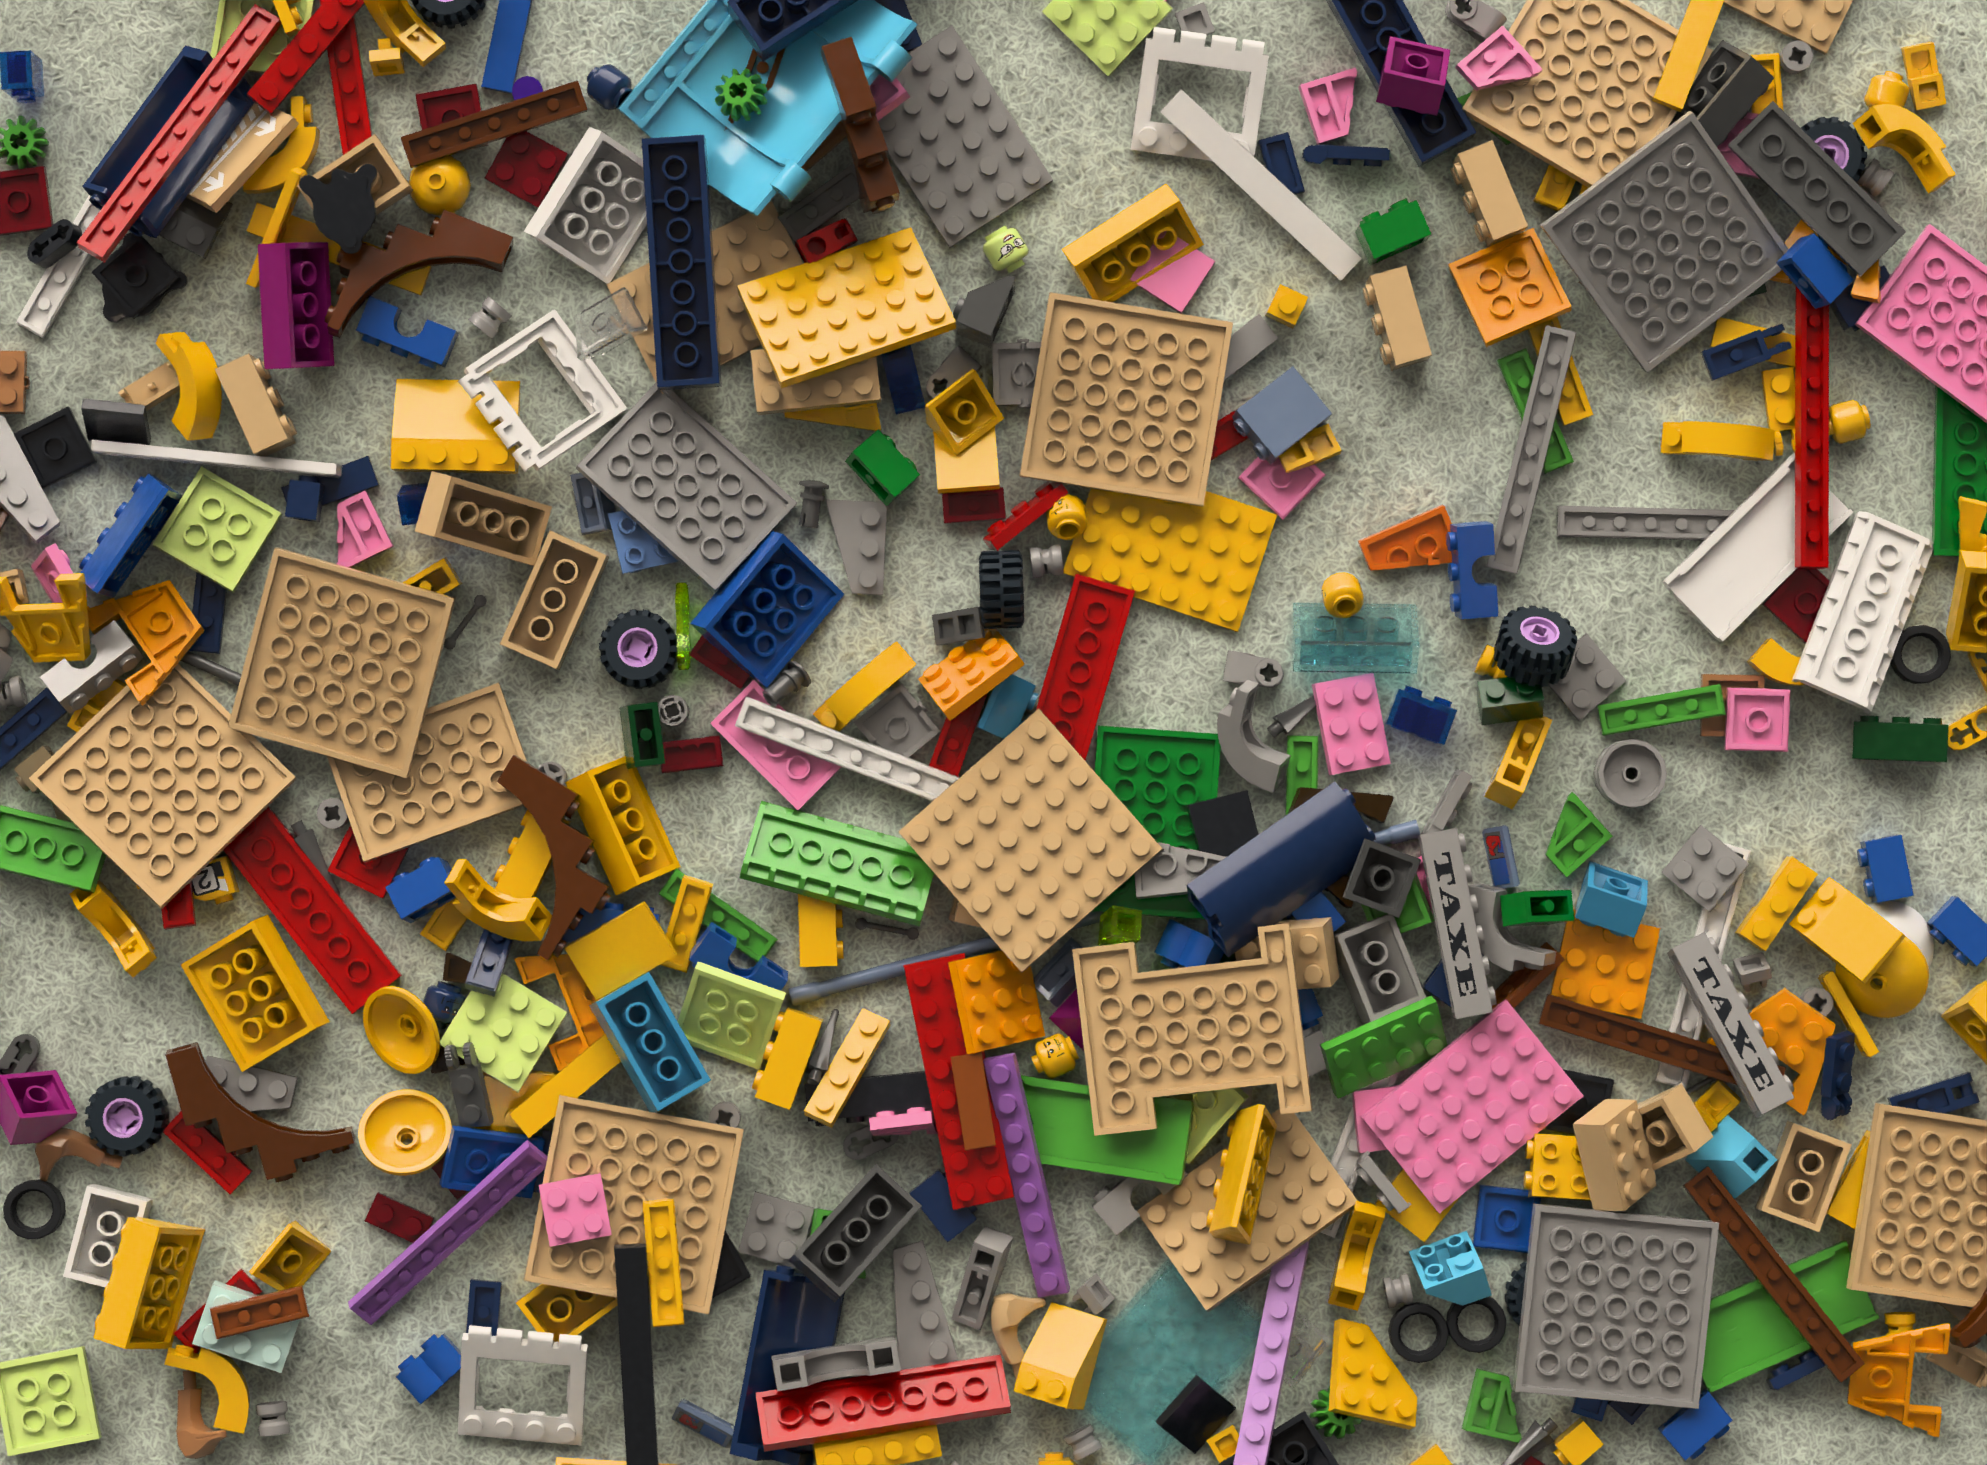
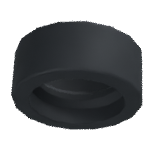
[1890,625,1951,684]
[3,1180,66,1240]
[1446,1296,1506,1353]
[1388,1302,1449,1363]

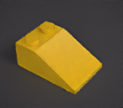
[1789,877,1906,984]
[1014,1302,1107,1410]

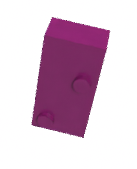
[258,242,335,369]

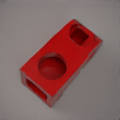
[795,218,858,264]

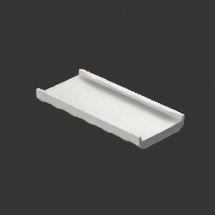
[1663,453,1853,642]
[1792,511,1934,714]

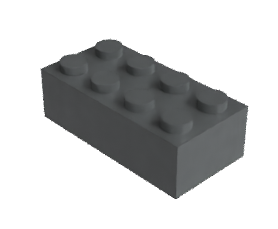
[789,1164,922,1303]

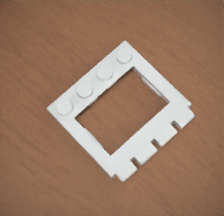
[1131,27,1269,161]
[458,309,628,472]
[458,1326,588,1446]

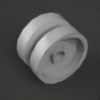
[1593,739,1667,808]

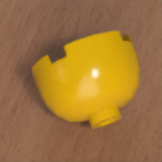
[409,156,471,216]

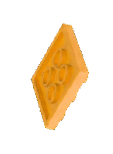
[1448,228,1572,347]
[918,629,1025,721]
[1550,909,1660,1019]
[948,950,1045,1054]

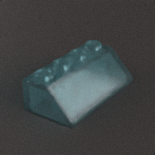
[1292,603,1420,674]

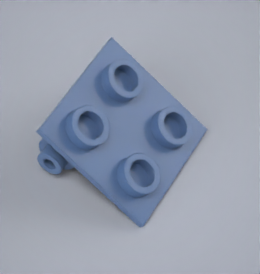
[608,511,678,574]

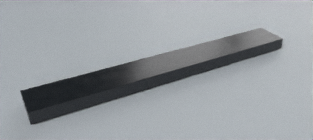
[614,1243,659,1465]

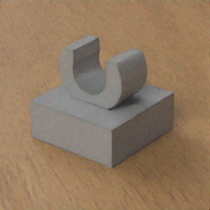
[1175,2,1215,36]
[1733,952,1772,992]
[1072,1273,1115,1315]

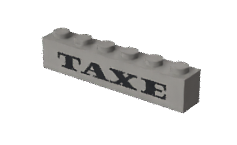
[1418,828,1497,1019]
[1667,932,1794,1118]

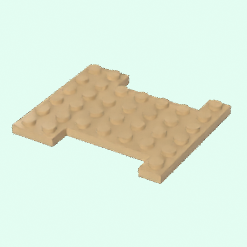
[1072,923,1313,1136]

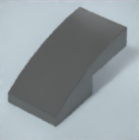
[932,607,985,645]

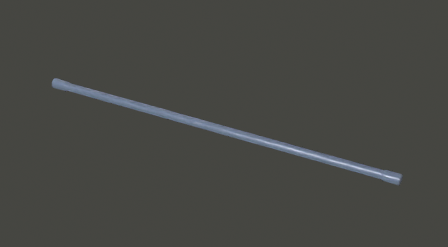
[788,820,1420,1007]

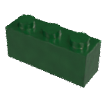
[1852,716,1948,763]

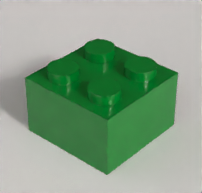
[1355,198,1431,266]

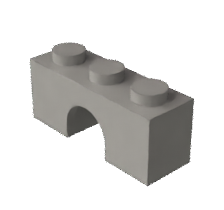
[40,620,144,714]
[1092,1172,1187,1236]

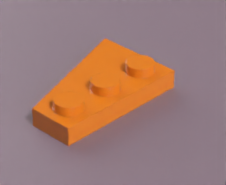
[1358,504,1452,571]

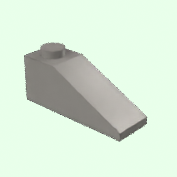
[952,1226,1013,1330]

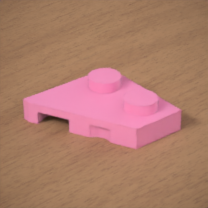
[1455,26,1543,91]
[1298,67,1357,145]
[337,491,394,568]
[869,1107,937,1136]

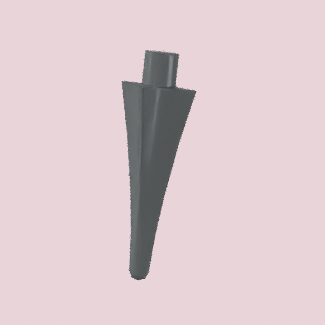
[1267,695,1316,738]
[291,820,340,895]
[804,1009,839,1086]
[1501,1418,1558,1465]

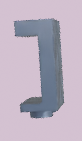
[1232,366,1332,464]

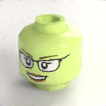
[983,225,1029,273]

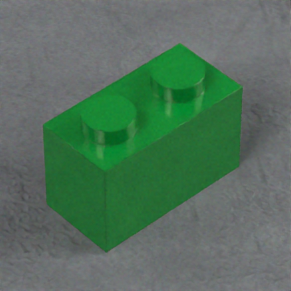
[845,429,920,506]
[1500,890,1574,927]

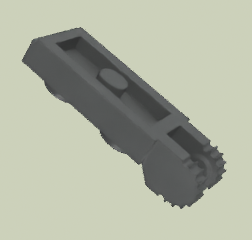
[444,1042,493,1128]

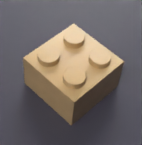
[1638,1083,1713,1170]

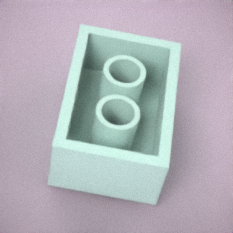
[192,1280,300,1373]

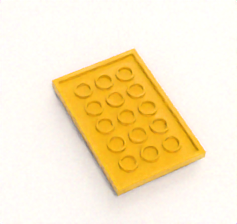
[737,227,956,389]
[1063,488,1277,632]

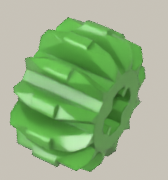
[715,68,767,122]
[0,116,49,169]
[1309,1386,1363,1439]

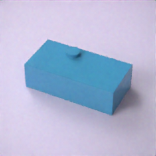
[589,972,711,1112]

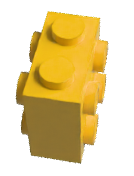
[1524,1134,1591,1201]

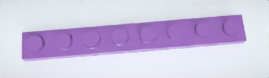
[983,1053,1070,1297]
[348,1140,548,1325]

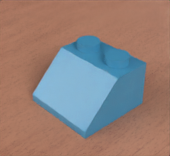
[977,674,1039,739]
[1575,861,1648,938]

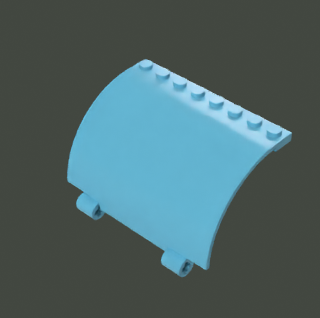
[617,0,917,216]

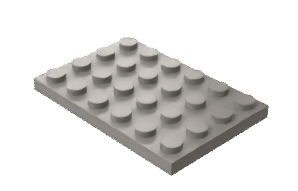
[878,25,1053,248]
[576,382,797,593]

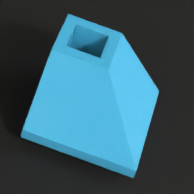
[1685,1115,1777,1199]
[1409,1231,1492,1306]

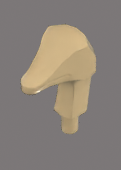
[990,1293,1046,1379]

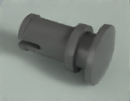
[799,480,829,528]
[762,661,811,707]

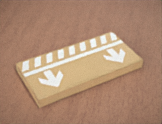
[186,103,299,213]

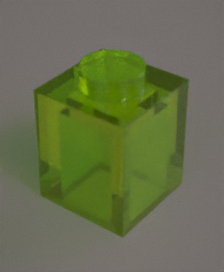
[1098,905,1142,946]

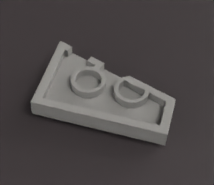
[825,499,887,595]
[1134,842,1226,899]
[205,1055,299,1111]

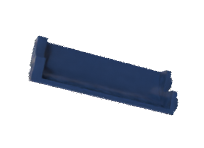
[82,45,254,239]
[1187,781,1376,957]
[730,1265,845,1465]

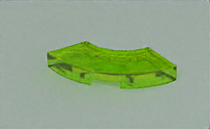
[675,582,691,670]

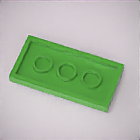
[0,805,106,893]
[1320,995,1448,1099]

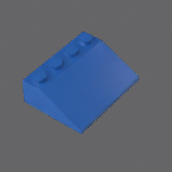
[79,473,183,598]
[690,531,844,688]

